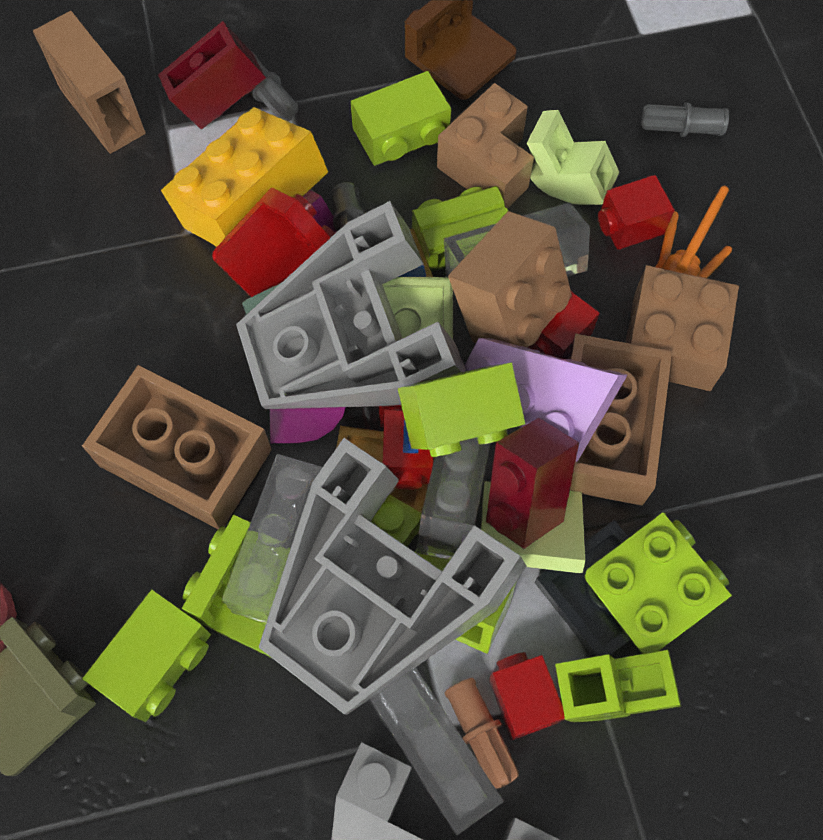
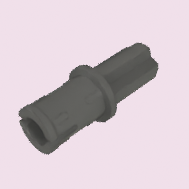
[251,52,298,121]
[641,102,729,137]
[331,182,366,232]

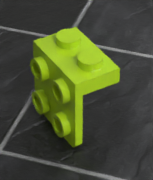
[585,513,732,654]
[182,515,290,659]

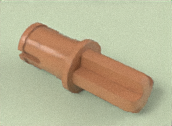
[444,678,519,789]

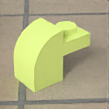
[527,110,619,205]

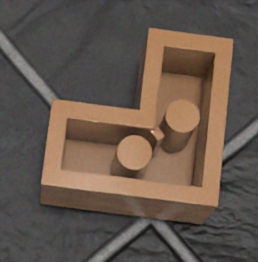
[437,83,534,209]

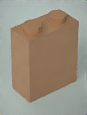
[33,11,146,154]

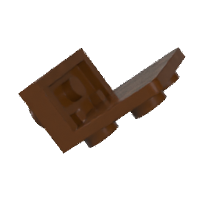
[405,0,516,100]

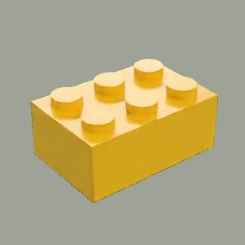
[161,107,328,246]

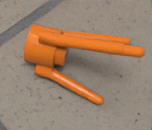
[655,186,732,279]

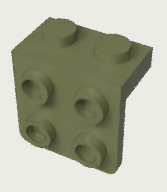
[0,617,97,776]

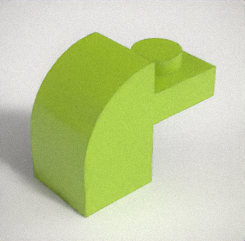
[555,650,681,722]

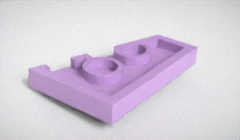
[465,338,627,462]

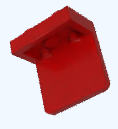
[212,187,335,297]

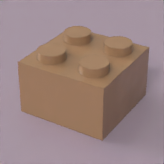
[448,211,572,348]
[625,265,739,391]

